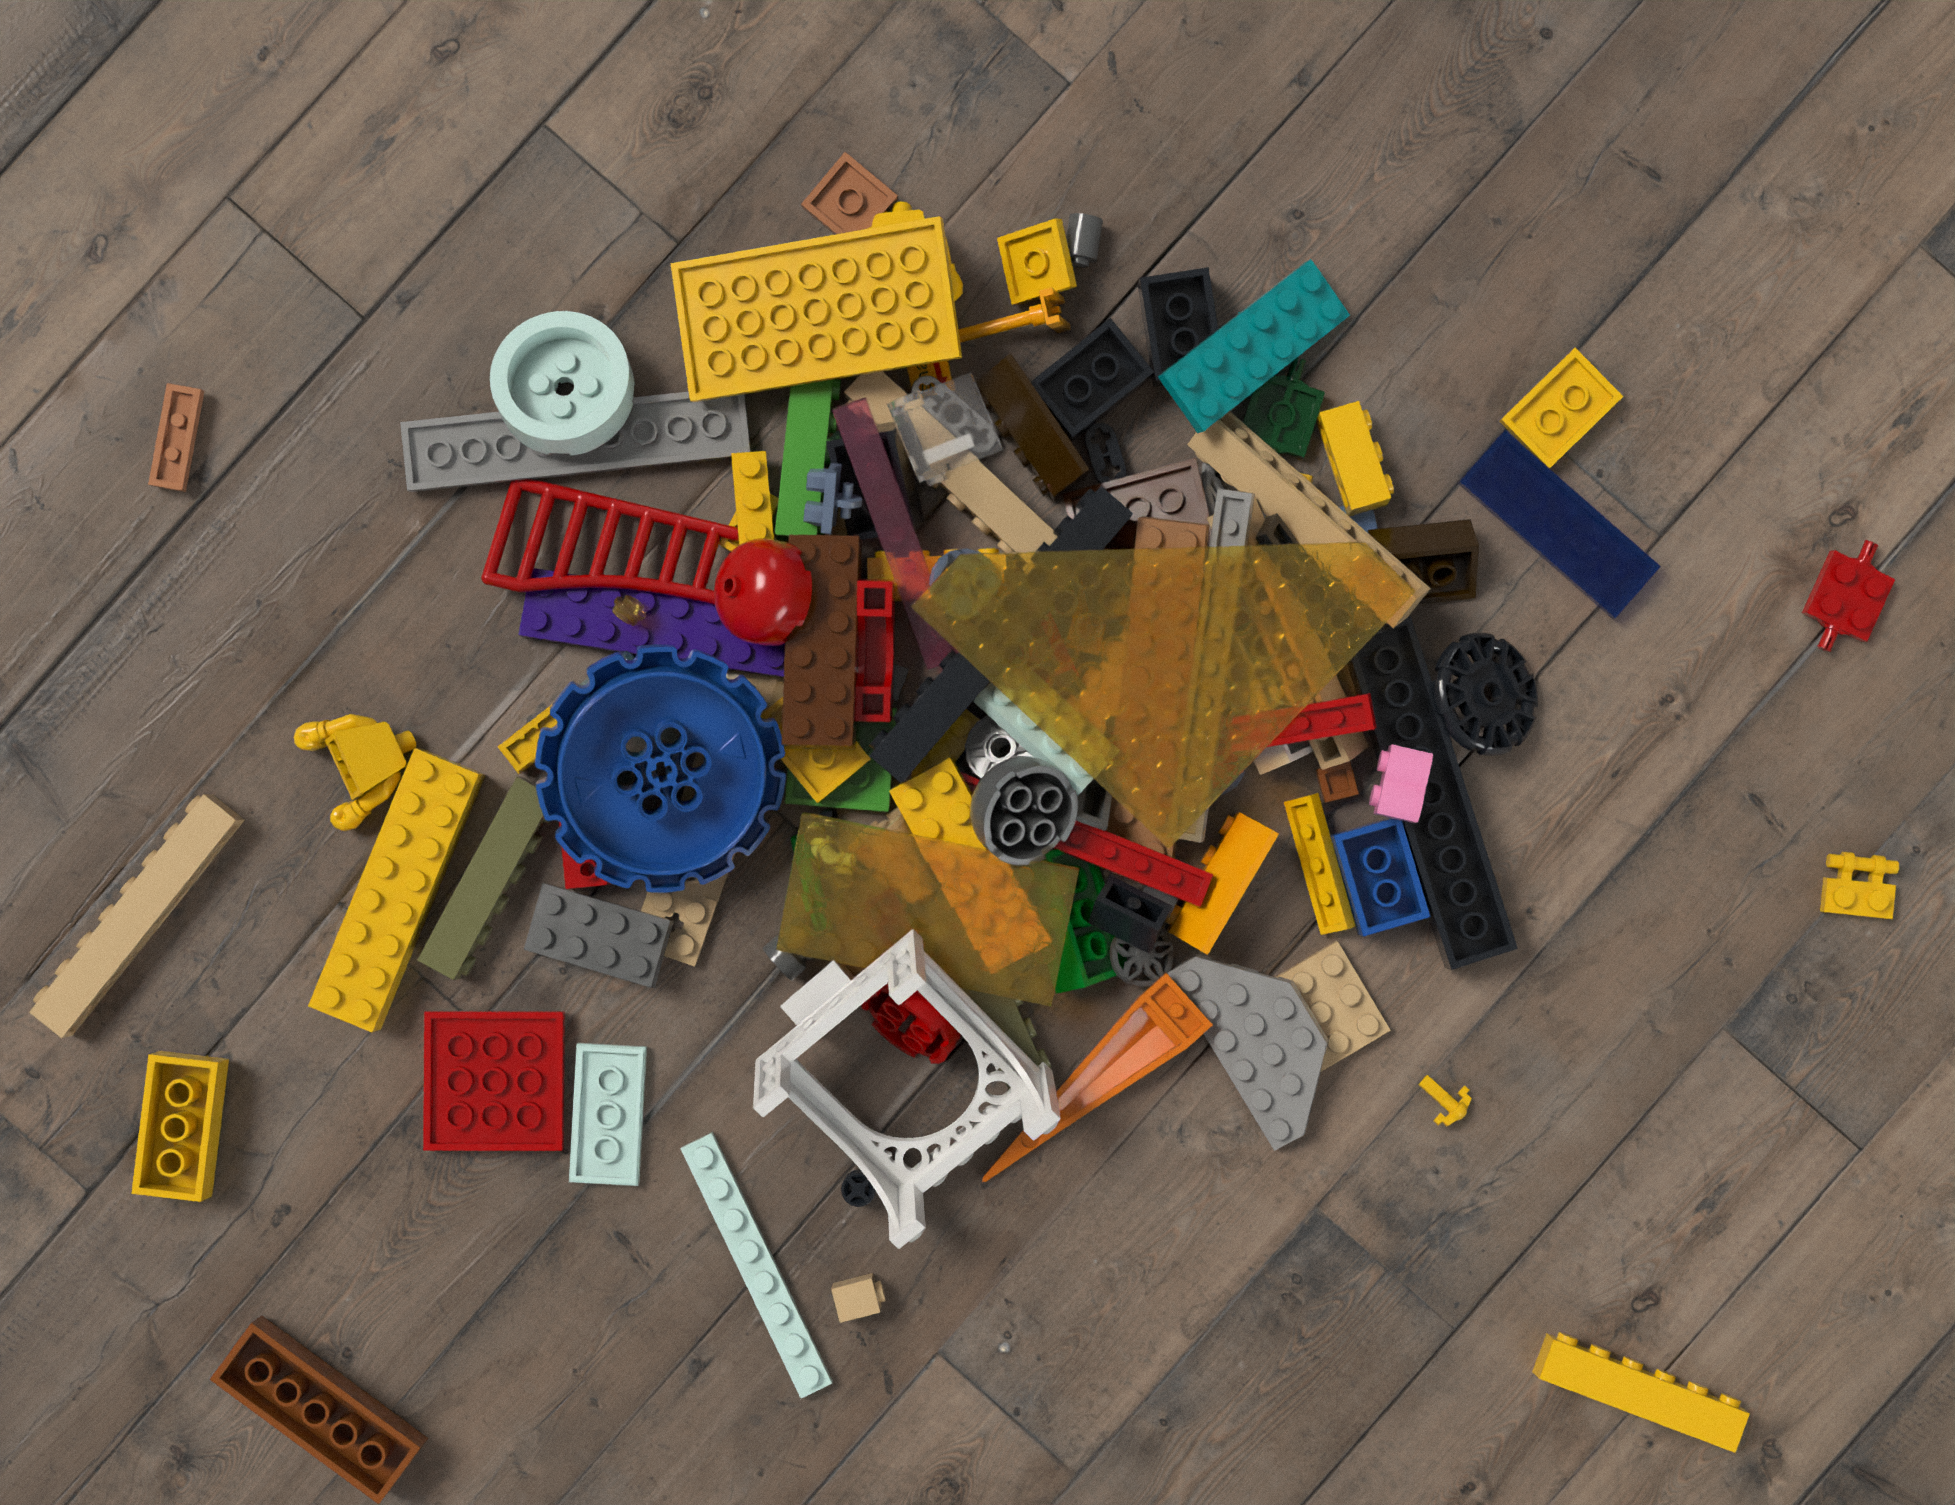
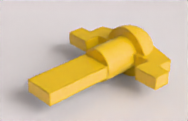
[1418,1075,1472,1127]

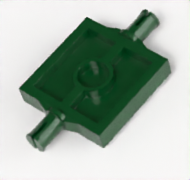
[1243,357,1325,459]

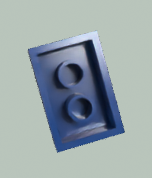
[1330,818,1430,937]

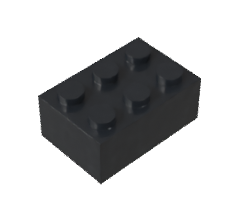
[1137,267,1218,387]
[1031,318,1154,442]
[826,420,924,540]

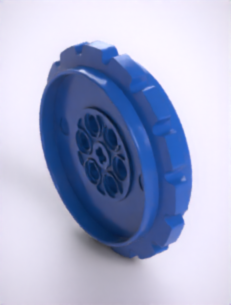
[535,644,786,893]

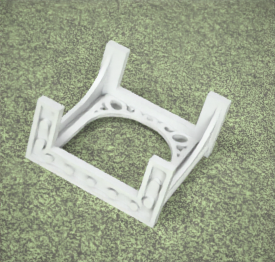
[753,929,1061,1249]

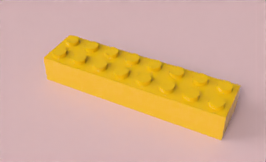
[308,748,486,1033]

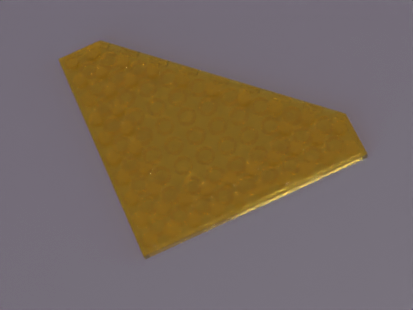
[911,542,1416,848]

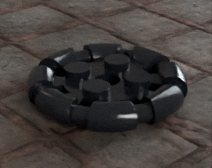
[1432,632,1538,756]

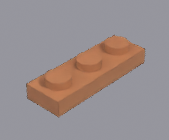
[148,383,205,492]

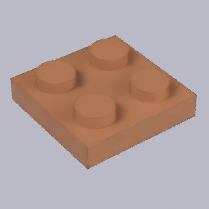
[801,152,898,234]

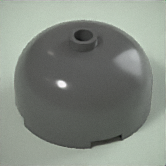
[970,756,1078,866]

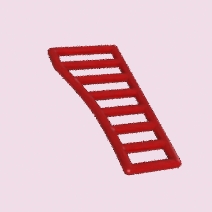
[481,479,739,605]

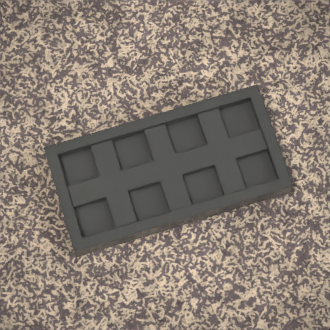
[524,883,674,988]

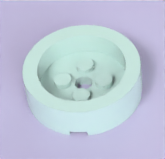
[490,311,635,456]

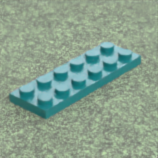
[1158,259,1350,434]

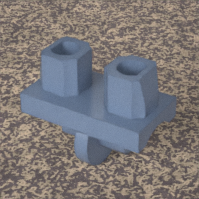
[803,463,862,534]

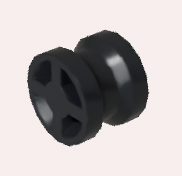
[841,1169,876,1207]

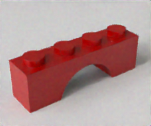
[855,579,896,722]

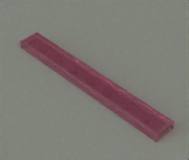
[832,397,959,670]

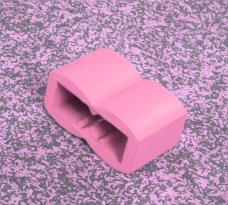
[1369,744,1433,823]

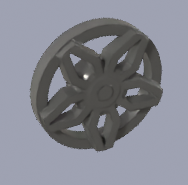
[1110,931,1173,988]

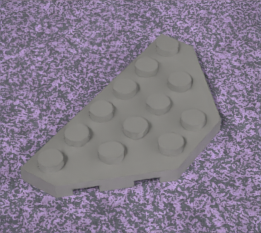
[1168,954,1329,1151]

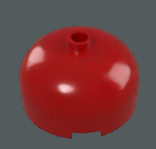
[714,538,812,646]
[861,983,962,1064]

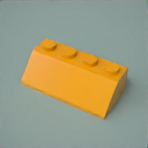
[1166,812,1279,955]

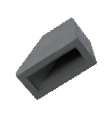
[1076,768,1115,831]

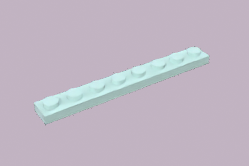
[680,1132,833,1398]

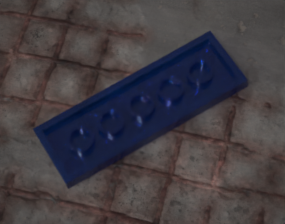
[1458,430,1661,619]

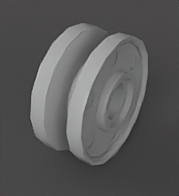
[965,715,1033,779]

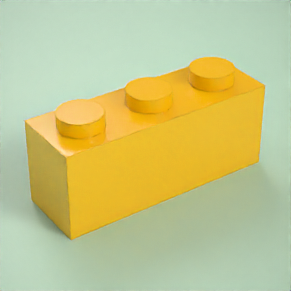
[1316,401,1394,517]

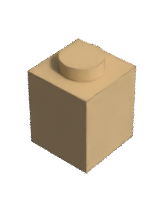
[831,1273,886,1323]

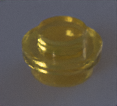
[612,595,646,626]

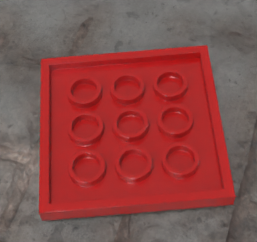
[423,1011,565,1151]

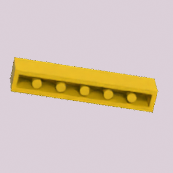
[1532,1332,1750,1453]

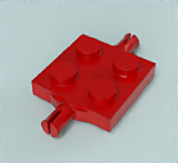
[1802,540,1895,652]

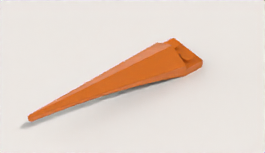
[982,972,1213,1182]

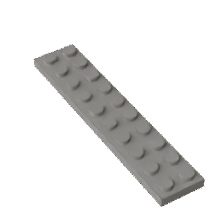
[400,391,751,492]

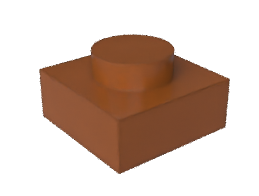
[1315,761,1359,803]

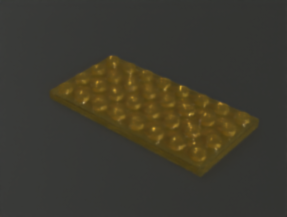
[776,812,1079,1006]

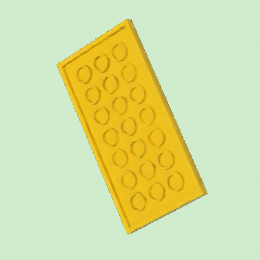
[670,216,962,402]

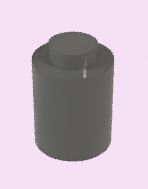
[1066,213,1103,268]

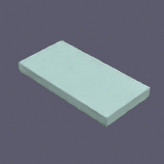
[569,1043,647,1186]

